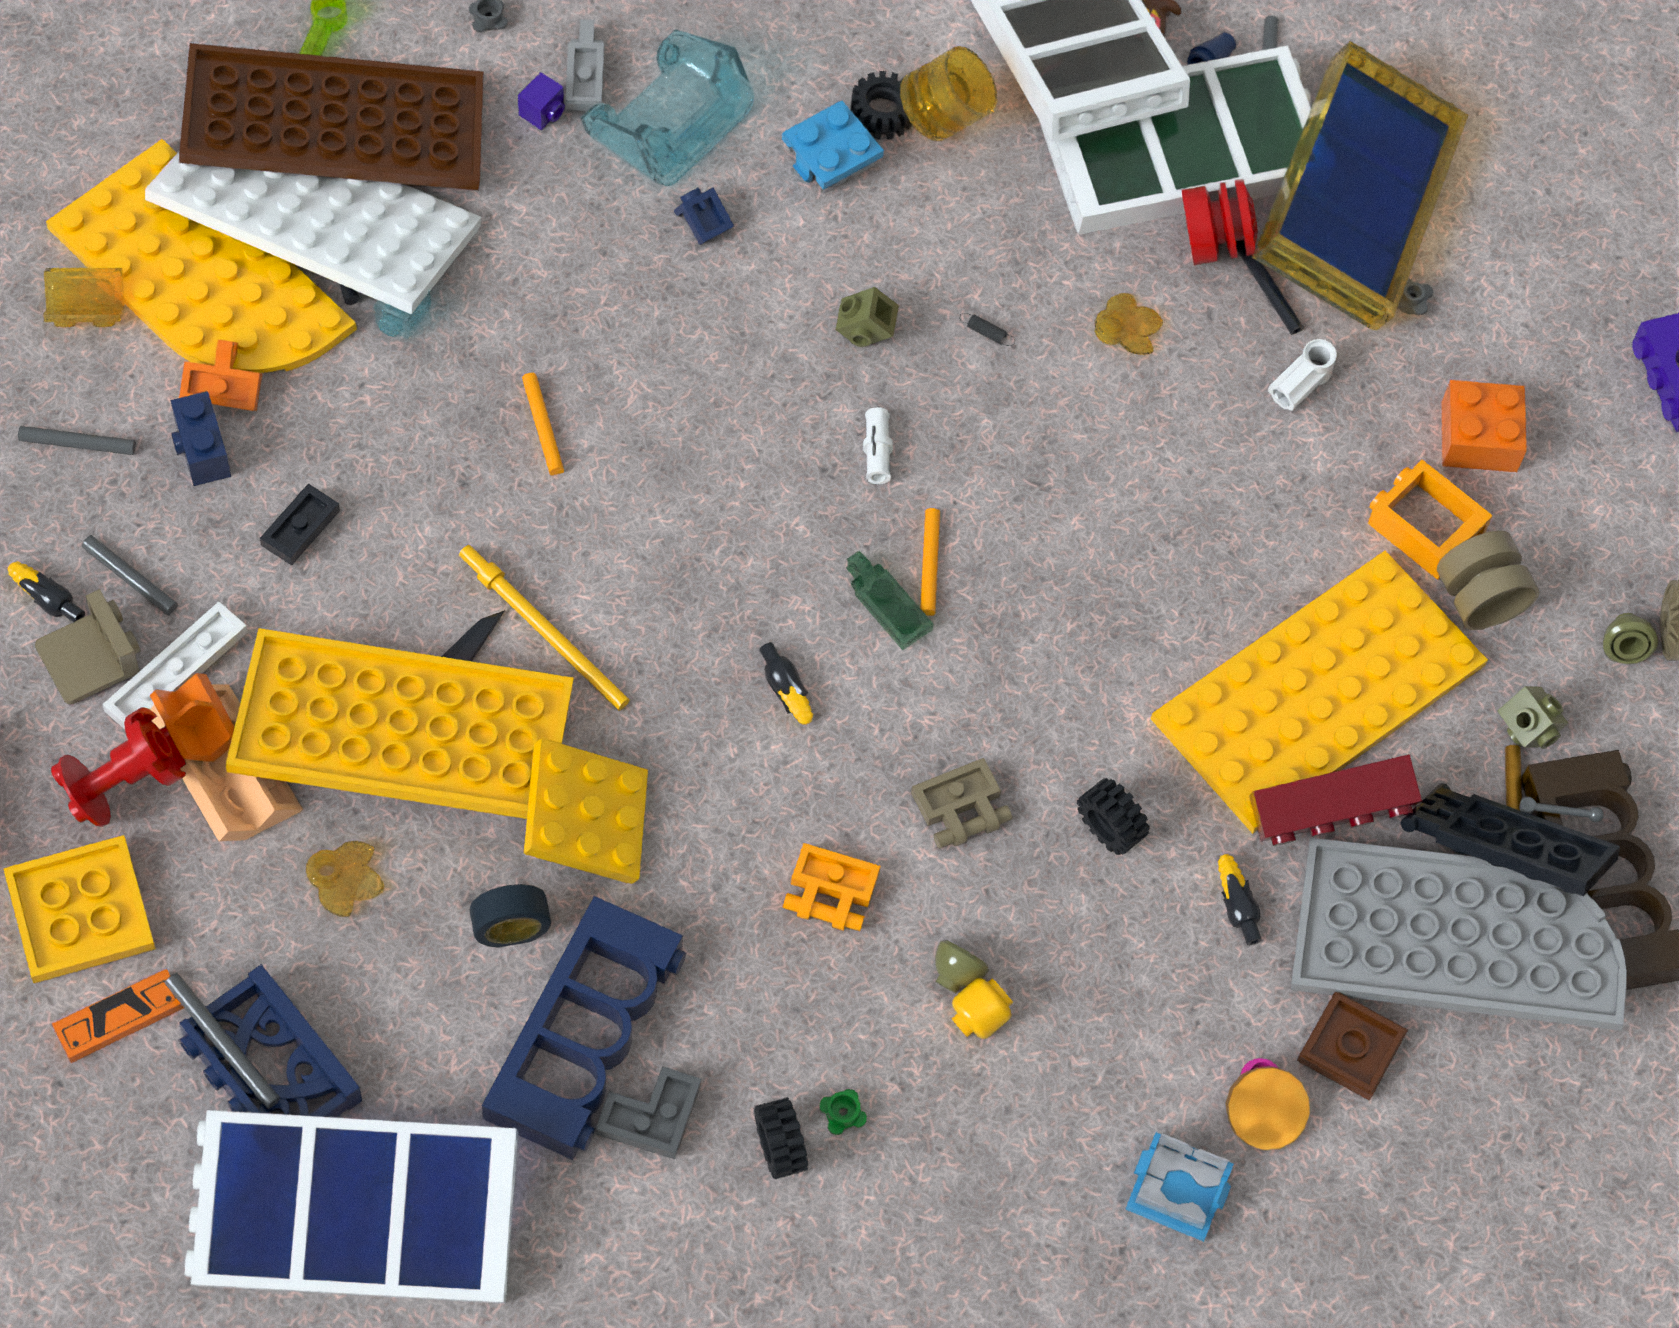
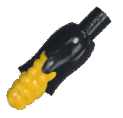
[8,561,85,622]
[759,642,813,725]
[1218,854,1262,945]

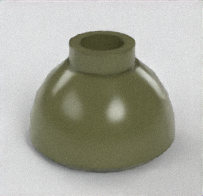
[1603,613,1658,664]
[935,940,989,994]

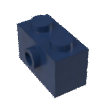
[170,391,231,486]

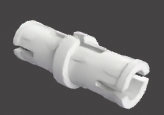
[863,407,893,485]

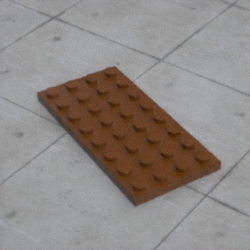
[179,43,484,191]

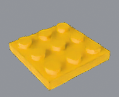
[524,738,648,884]
[3,835,156,983]

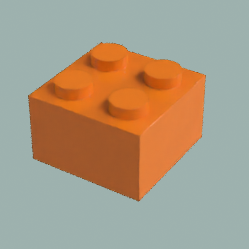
[1441,380,1527,472]

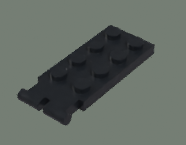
[1400,783,1620,897]

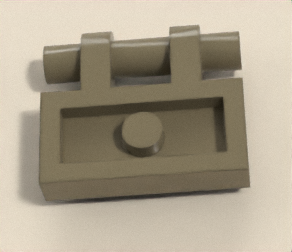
[911,758,1012,849]

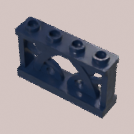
[179,964,362,1160]

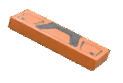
[52,968,184,1063]

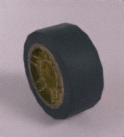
[469,884,551,948]

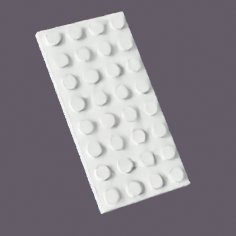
[145,152,482,314]

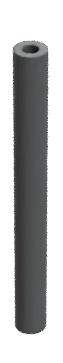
[165,973,280,1109]

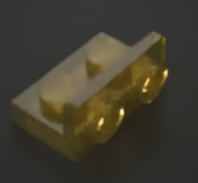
[43,268,125,327]

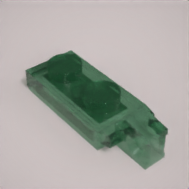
[846,551,934,650]

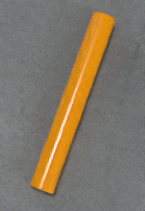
[522,372,564,476]
[920,508,940,616]

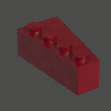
[1249,754,1422,846]

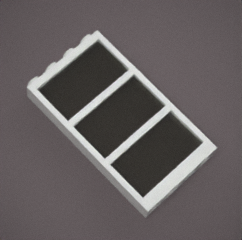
[971,0,1190,142]

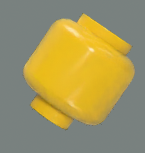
[951,978,1013,1039]

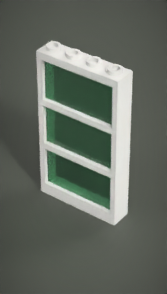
[1038,46,1334,235]

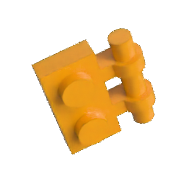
[783,843,881,931]

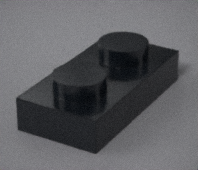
[260,483,340,566]

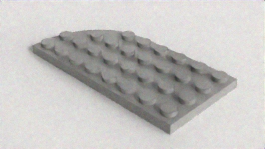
[1291,838,1626,1031]

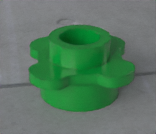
[819,1089,867,1135]

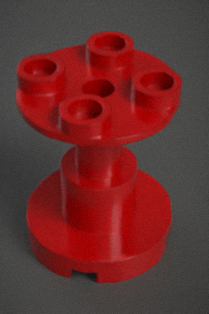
[51,707,186,827]

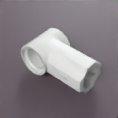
[1268,339,1337,411]

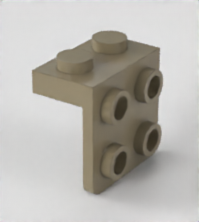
[35,589,141,704]

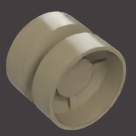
[1437,531,1539,630]

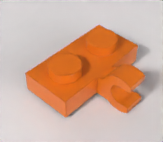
[179,339,262,411]

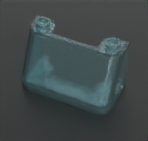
[580,29,754,187]

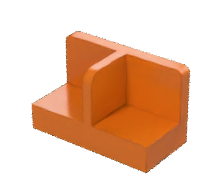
[150,673,234,762]

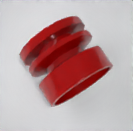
[1181,179,1258,265]

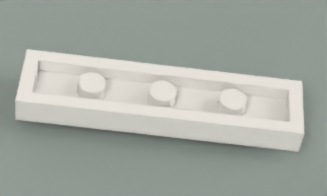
[102,602,248,729]

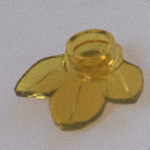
[1094,293,1164,355]
[306,841,385,917]

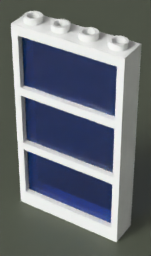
[185,1110,518,1304]

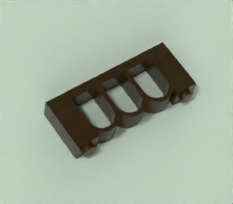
[1521,750,1679,990]

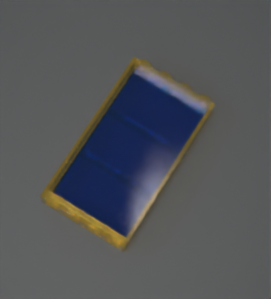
[1252,41,1469,331]

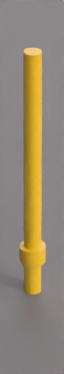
[459,545,630,711]

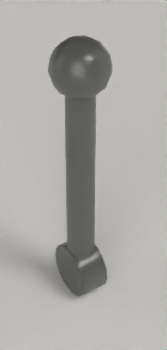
[1519,797,1604,822]

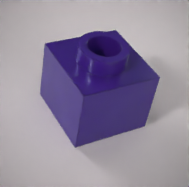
[518,72,565,130]

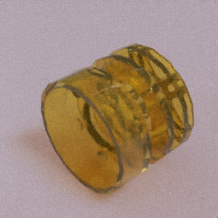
[900,46,997,142]

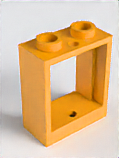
[1368,459,1493,580]

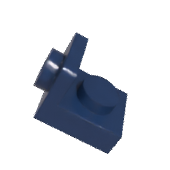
[674,187,734,245]

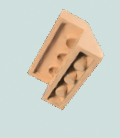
[150,684,303,841]

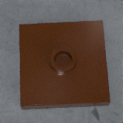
[1297,992,1408,1101]

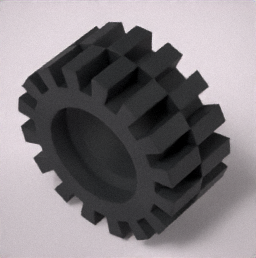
[850,71,917,140]
[1077,778,1150,855]
[754,1097,808,1180]

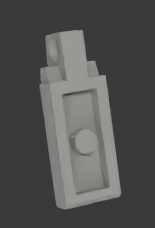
[565,19,604,111]

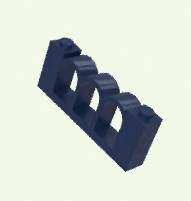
[481,896,686,1160]

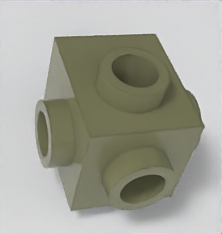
[835,287,899,347]
[1497,686,1569,749]

